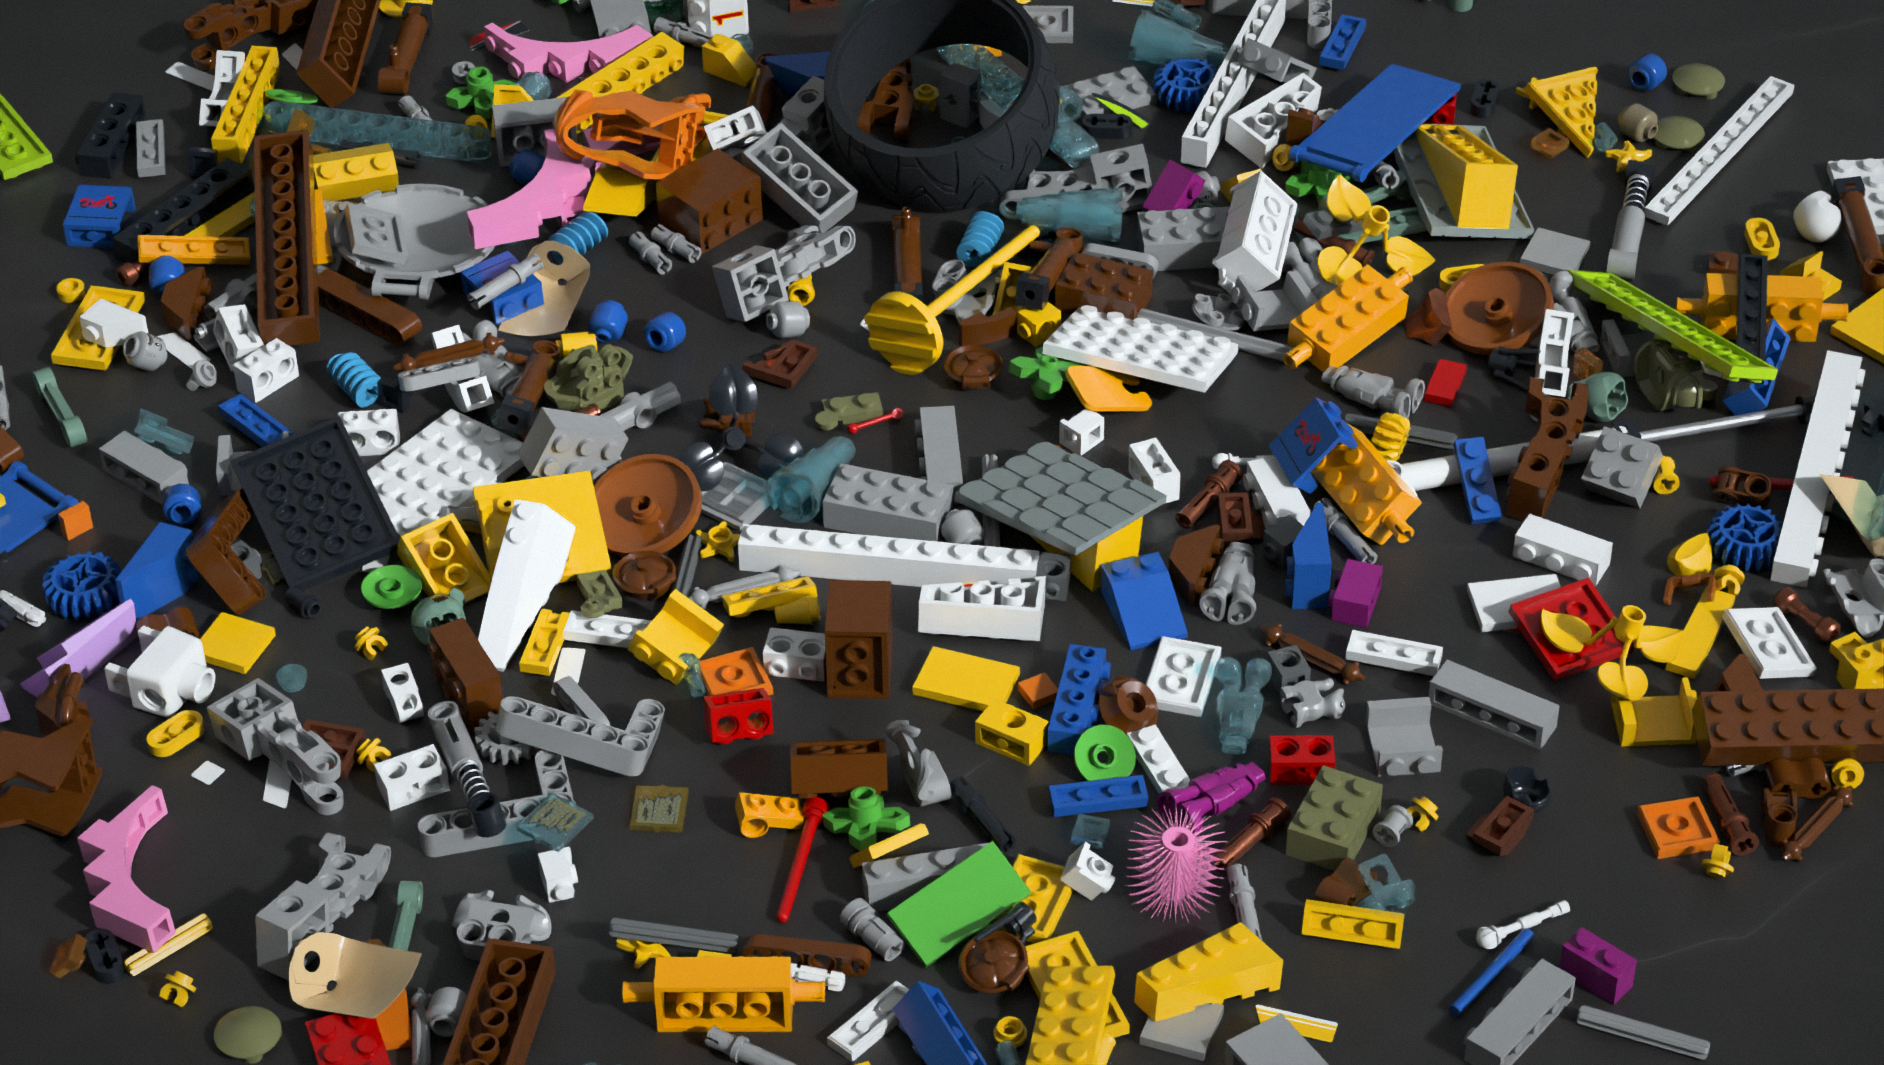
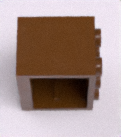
[656,148,763,255]
[825,580,893,699]

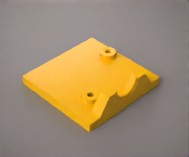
[473,470,612,583]

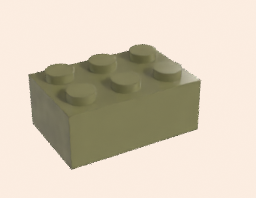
[1286,765,1383,871]

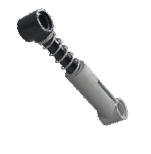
[1606,159,1656,280]
[428,701,506,838]

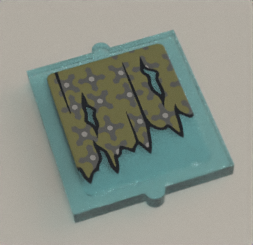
[516,793,594,852]

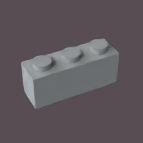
[99,430,189,505]

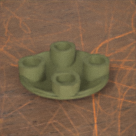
[1672,63,1725,99]
[1653,116,1705,152]
[214,1006,282,1064]

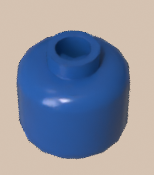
[1628,53,1667,92]
[509,149,546,186]
[149,256,185,297]
[588,300,628,343]
[644,312,686,353]
[163,483,201,527]

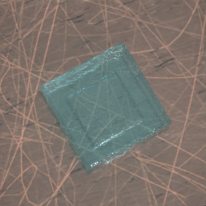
[1071,814,1110,850]

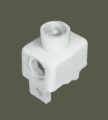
[104,626,215,718]

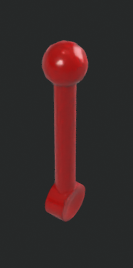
[847,408,903,434]

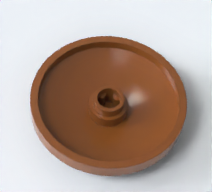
[1445,262,1554,355]
[594,454,702,558]

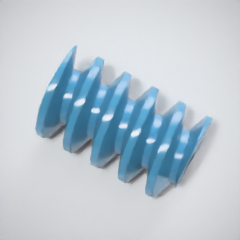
[548,211,608,264]
[957,211,1004,267]
[326,352,381,408]

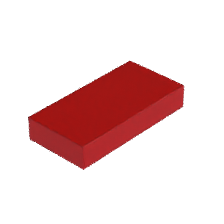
[1424,359,1467,407]

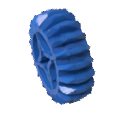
[1152,57,1218,113]
[1707,503,1783,572]
[42,550,122,621]

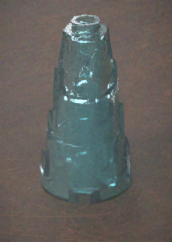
[1128,9,1229,70]
[1016,187,1123,242]
[766,436,856,524]

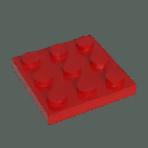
[1508,577,1635,681]

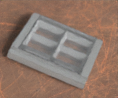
[701,462,782,531]

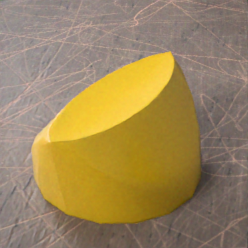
[1667,533,1712,576]

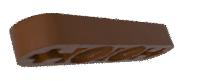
[742,934,872,977]

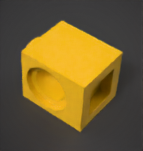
[1017,302,1061,347]

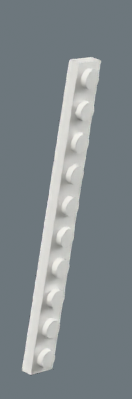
[1644,76,1794,226]

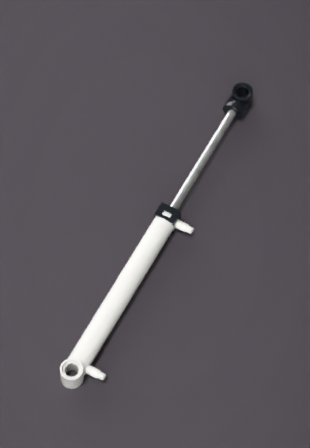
[1386,388,1818,497]

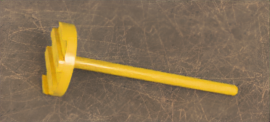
[864,225,1040,375]

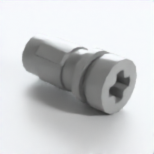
[840,898,905,961]

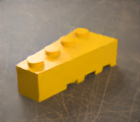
[1134,922,1283,1022]

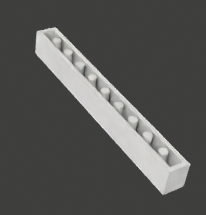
[1181,0,1286,168]
[1770,350,1866,588]
[738,524,1040,587]

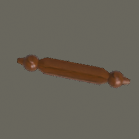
[393,333,505,372]
[1260,623,1365,685]
[1781,785,1853,862]

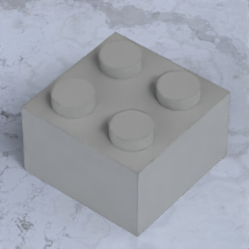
[1581,426,1663,509]

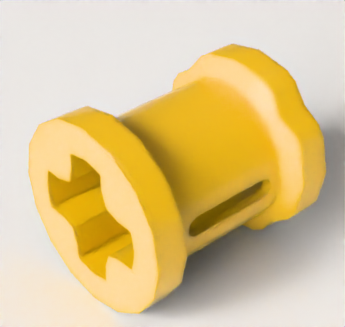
[1653,456,1680,494]

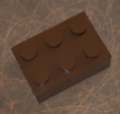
[1055,252,1153,320]
[427,618,503,731]
[790,738,888,798]

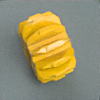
[1371,412,1410,461]

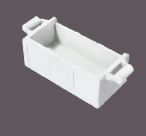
[1212,171,1297,295]

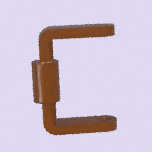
[1663,573,1717,605]

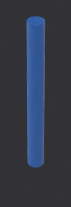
[1449,928,1534,1017]

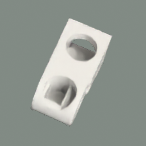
[381,663,424,723]

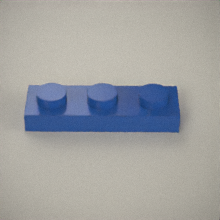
[1319,14,1366,70]
[218,394,293,447]
[1453,437,1502,525]
[1049,775,1149,817]

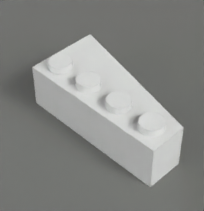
[1225,73,1322,169]
[918,576,1046,641]

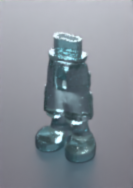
[1214,657,1272,754]

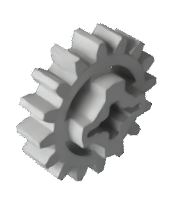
[475,712,539,765]

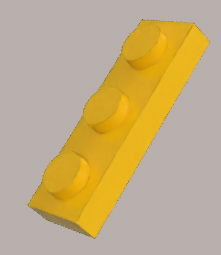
[722,576,818,617]
[1301,899,1404,949]

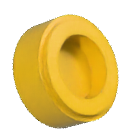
[56,278,85,303]

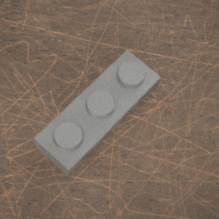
[136,119,166,178]

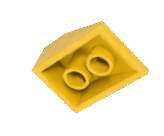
[583,163,656,216]
[397,513,491,604]

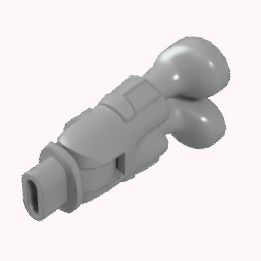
[1282,238,1338,301]
[1549,271,1600,357]
[462,320,521,398]
[1321,366,1425,419]
[1200,542,1256,625]

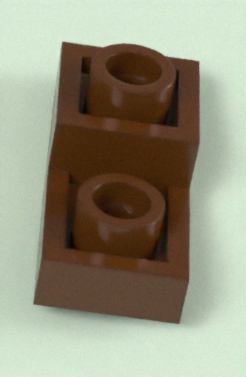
[958,307,1017,347]

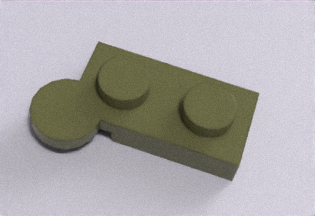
[815,392,883,431]
[577,570,622,618]

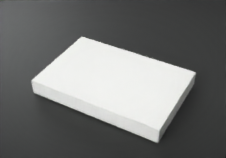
[1467,574,1561,632]
[1722,607,1817,679]
[1145,636,1222,717]

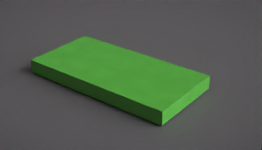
[887,841,1032,968]

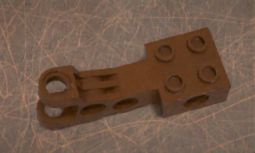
[183,0,318,71]
[858,58,916,141]
[1504,377,1588,522]

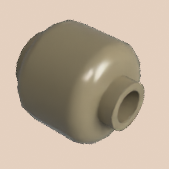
[1617,103,1658,143]

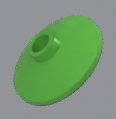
[265,89,318,112]
[361,565,422,609]
[1074,725,1136,781]

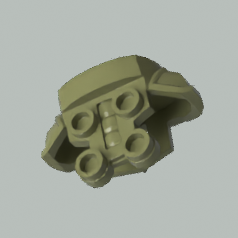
[1634,338,1718,411]
[544,344,633,413]

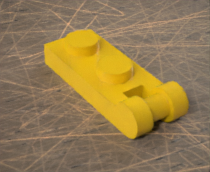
[519,609,570,676]

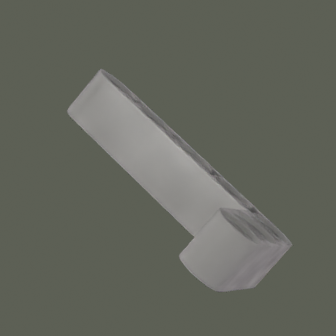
[1206,0,1332,49]
[495,696,665,776]
[418,749,576,857]

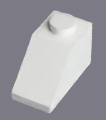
[79,299,148,347]

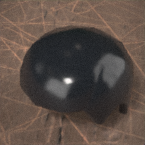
[1503,765,1552,813]

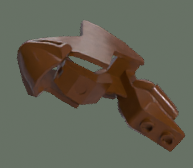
[0,663,103,837]

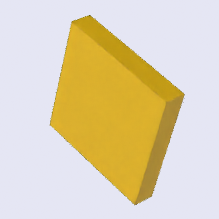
[200,612,276,674]
[849,823,929,868]

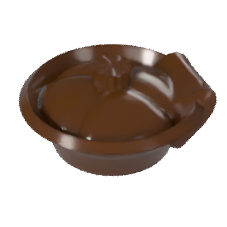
[944,345,1003,391]
[613,551,676,601]
[1097,675,1158,735]
[958,930,1030,993]

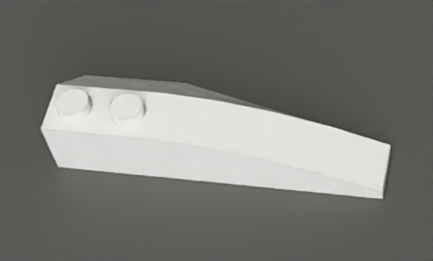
[478,499,576,672]

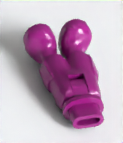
[1156,762,1266,836]

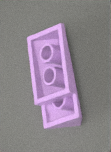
[20,598,138,697]

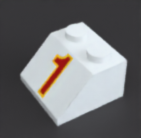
[687,0,749,38]

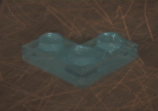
[134,408,194,454]

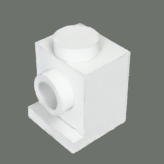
[1059,408,1104,456]
[1060,842,1115,901]
[538,846,578,903]

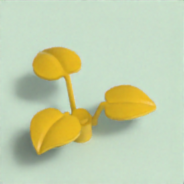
[1317,175,1435,286]
[1541,605,1684,700]

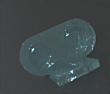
[1356,853,1416,911]

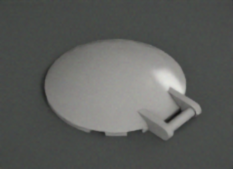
[334,184,495,300]

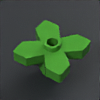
[446,67,516,119]
[1285,155,1355,203]
[1009,347,1084,400]
[822,786,910,851]

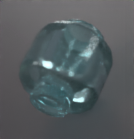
[516,71,552,101]
[1058,86,1083,124]

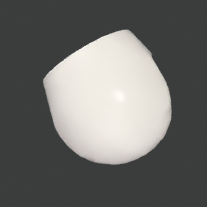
[1793,191,1842,243]

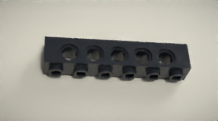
[112,158,254,264]

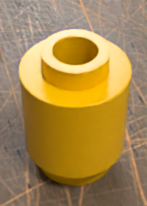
[556,331,597,361]

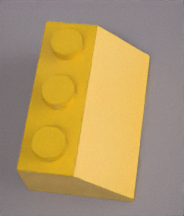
[313,143,399,201]

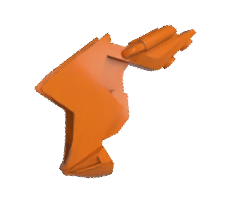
[553,89,711,179]

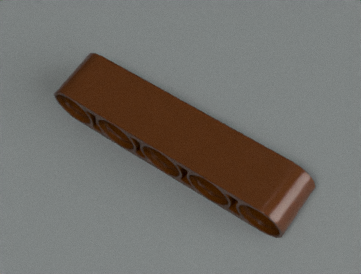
[318,268,422,346]

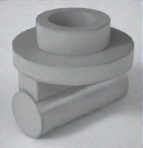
[186,359,217,391]

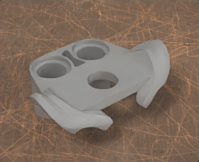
[932,259,1002,322]
[1823,558,1884,638]
[885,720,951,807]
[452,889,552,961]

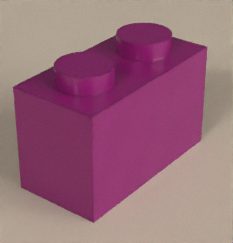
[1142,160,1206,211]
[1328,559,1383,628]
[1559,927,1637,1005]

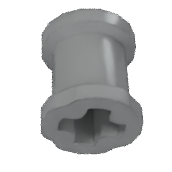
[1373,805,1413,847]

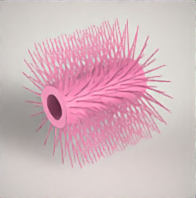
[1125,805,1227,922]

